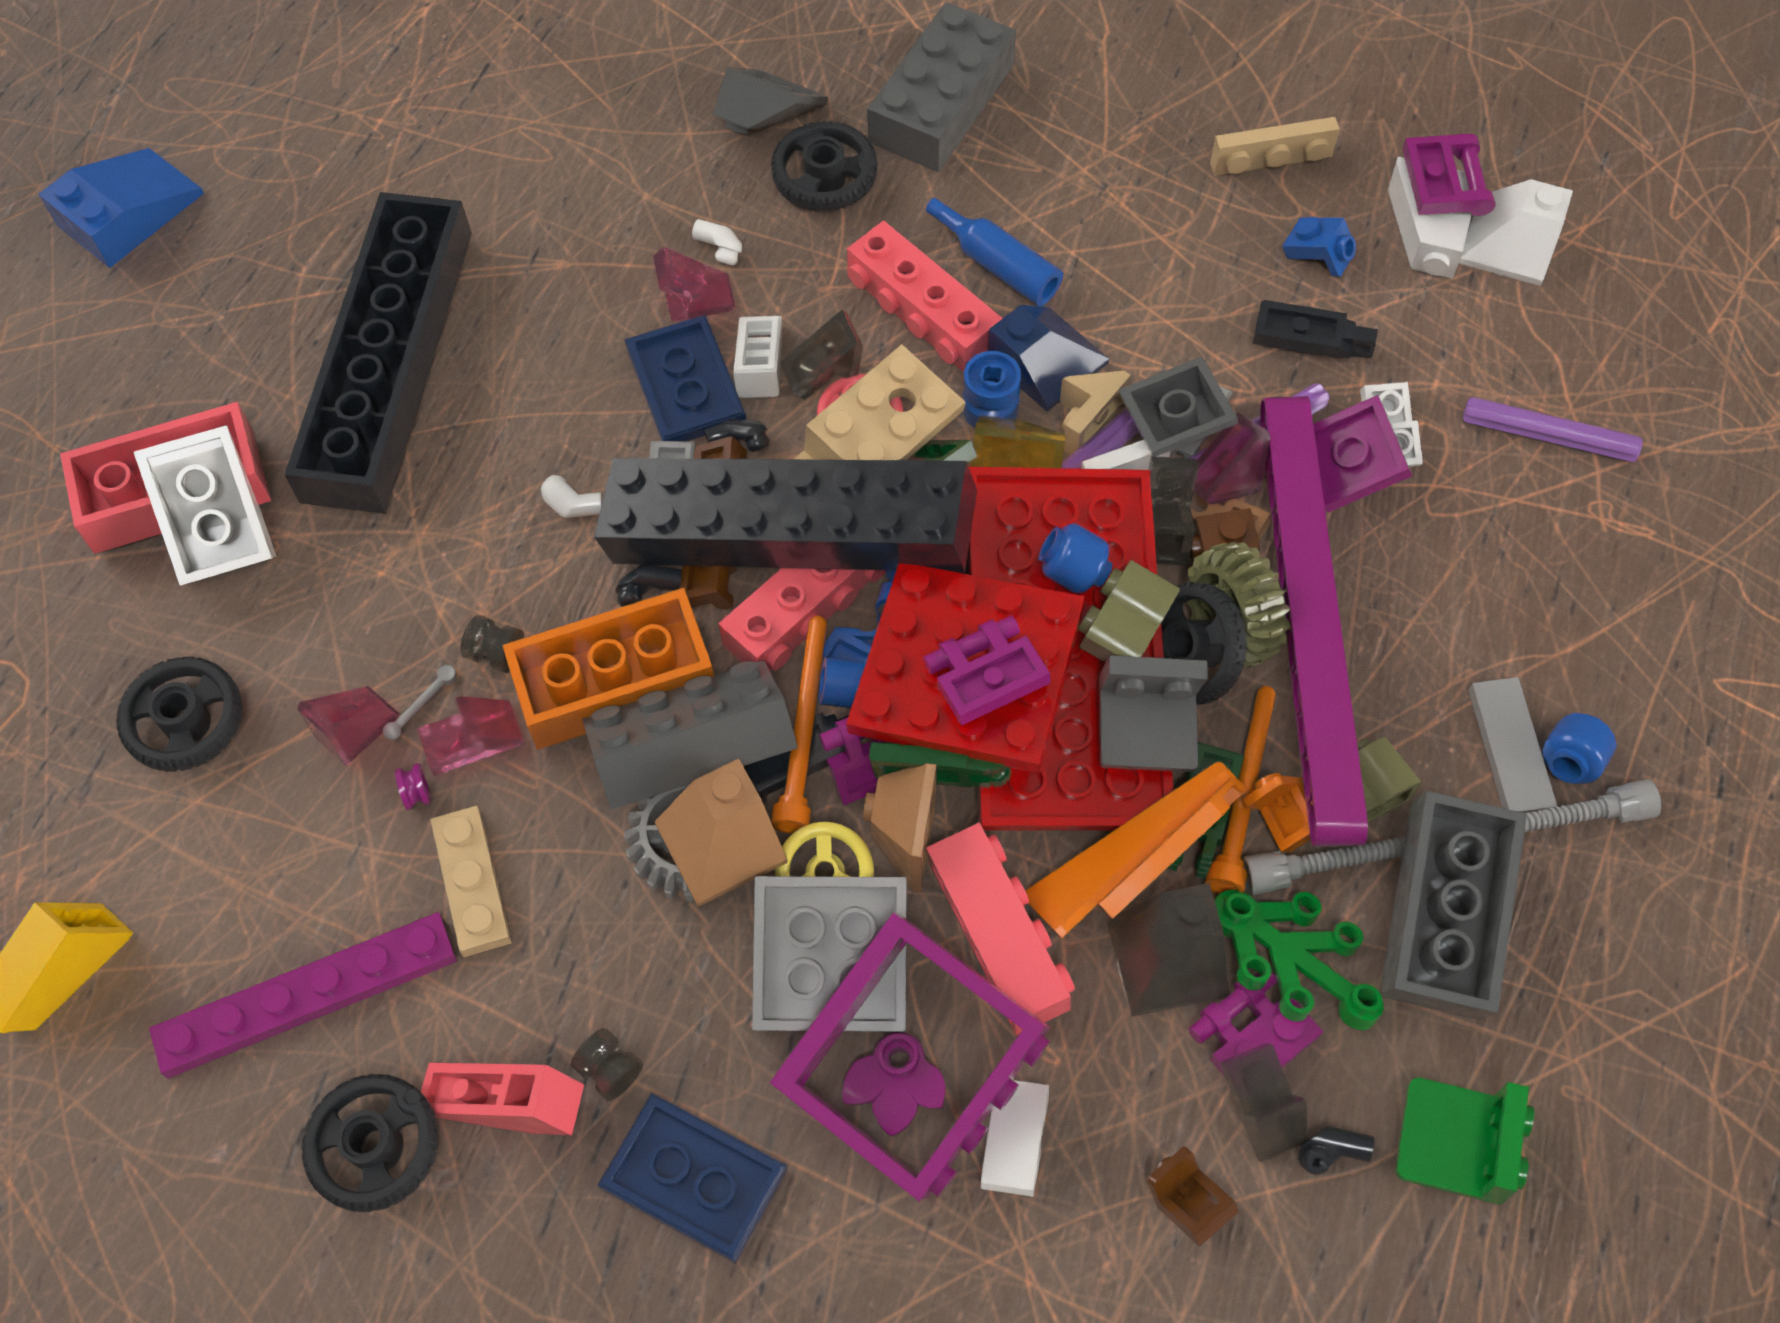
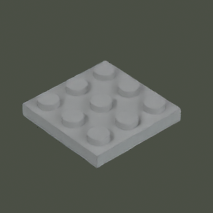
[752,876,907,1031]

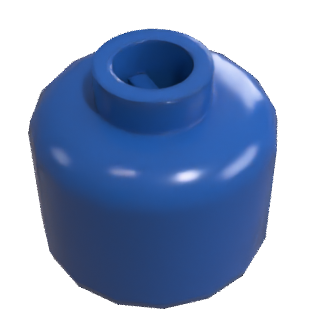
[1038,523,1113,594]
[1542,713,1617,784]

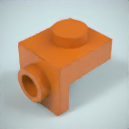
[1242,773,1311,852]

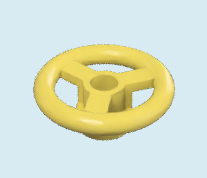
[775,822,874,877]

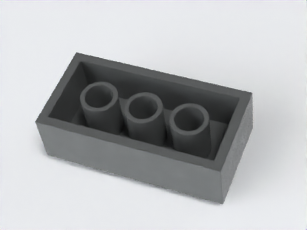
[867,2,1016,172]
[582,660,798,810]
[1380,791,1527,1020]

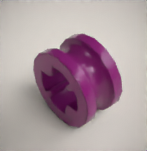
[395,763,431,810]

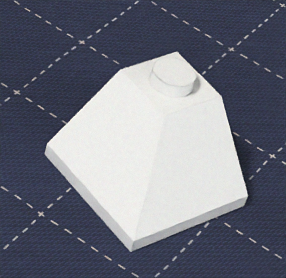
[1459,179,1573,286]

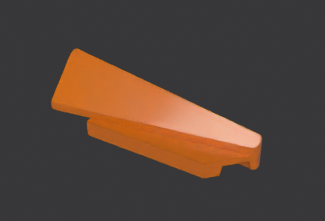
[1025,762,1247,938]

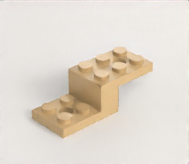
[794,344,966,460]

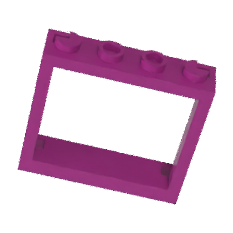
[769,912,1050,1201]

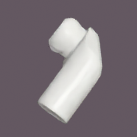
[692,219,742,266]
[541,475,603,518]

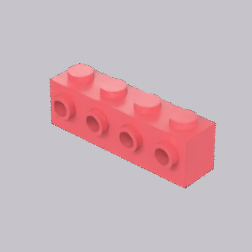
[847,220,1003,372]
[718,568,886,671]
[926,822,1075,1036]

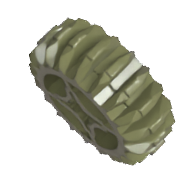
[1186,542,1291,668]

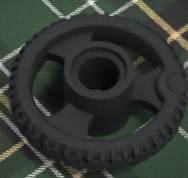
[771,121,877,212]
[1161,582,1247,705]
[116,656,243,772]
[301,1074,439,1212]

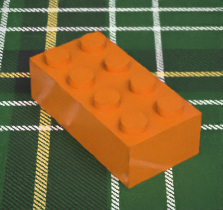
[502,588,714,750]

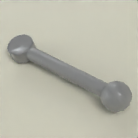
[383,665,457,740]

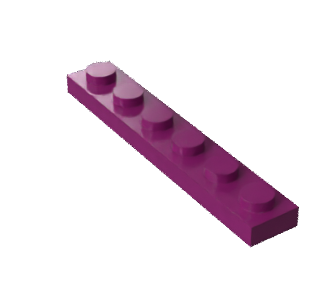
[149,912,458,1079]

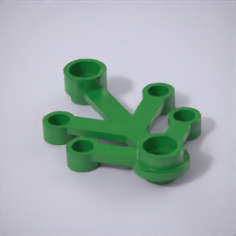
[1211,890,1384,1030]

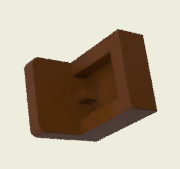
[1188,508,1260,563]
[1147,1147,1238,1247]

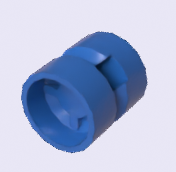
[963,351,1021,433]

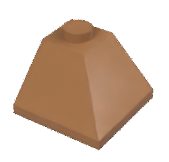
[654,759,788,907]
[863,763,936,893]

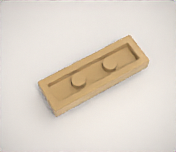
[1210,117,1340,176]
[430,805,512,957]

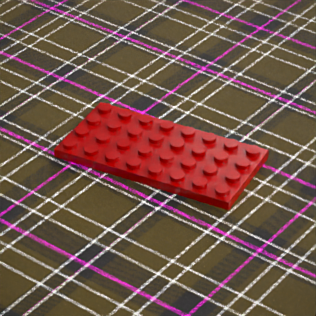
[968,467,1174,831]

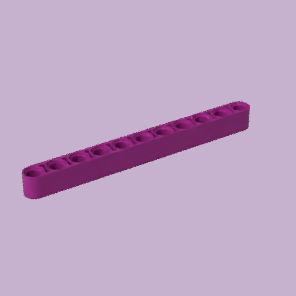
[1260,396,1368,847]

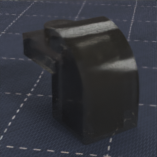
[1148,456,1199,565]

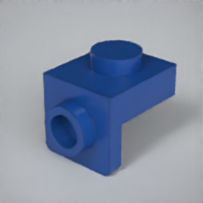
[1282,217,1356,277]

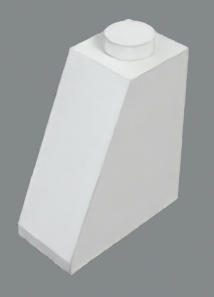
[1388,156,1472,279]

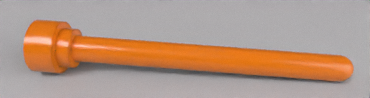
[771,616,827,834]
[1205,686,1276,895]

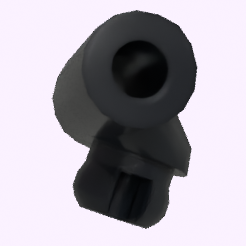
[704,418,770,452]
[615,564,682,607]
[1298,1126,1374,1175]

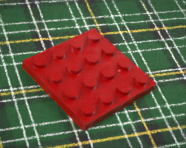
[846,564,1085,773]

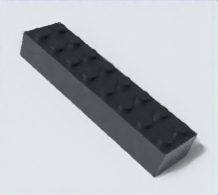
[284,192,472,514]
[594,458,977,572]

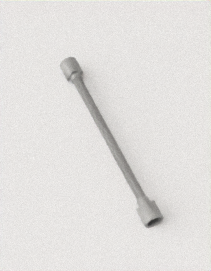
[1242,779,1661,896]

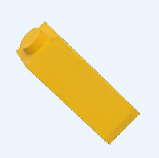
[0,902,133,1033]

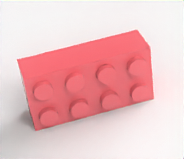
[60,402,271,554]

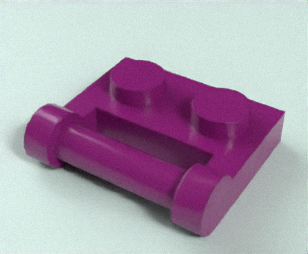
[1402,134,1496,216]

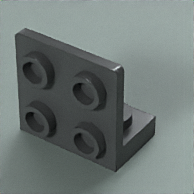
[1098,655,1208,772]

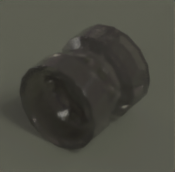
[460,615,524,673]
[570,1028,644,1102]

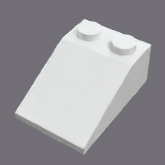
[134,425,276,586]

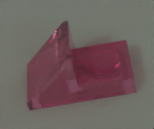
[653,246,735,321]
[417,696,524,776]

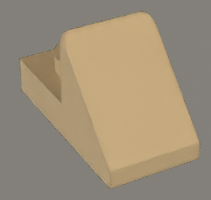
[1060,371,1131,454]

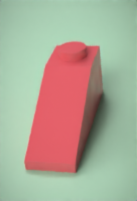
[421,1063,584,1135]

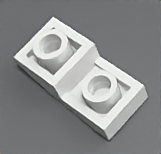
[1360,382,1423,467]
[981,1080,1049,1197]

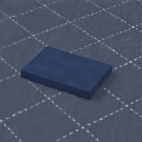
[624,315,746,442]
[598,1093,788,1264]

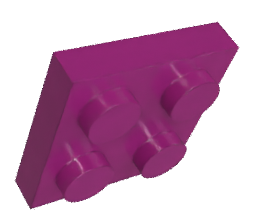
[1313,395,1413,513]

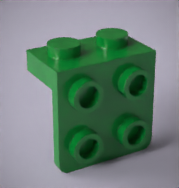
[1395,1077,1534,1205]

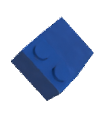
[38,148,204,268]

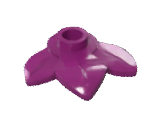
[842,1032,945,1136]

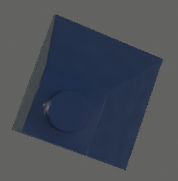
[988,305,1109,412]

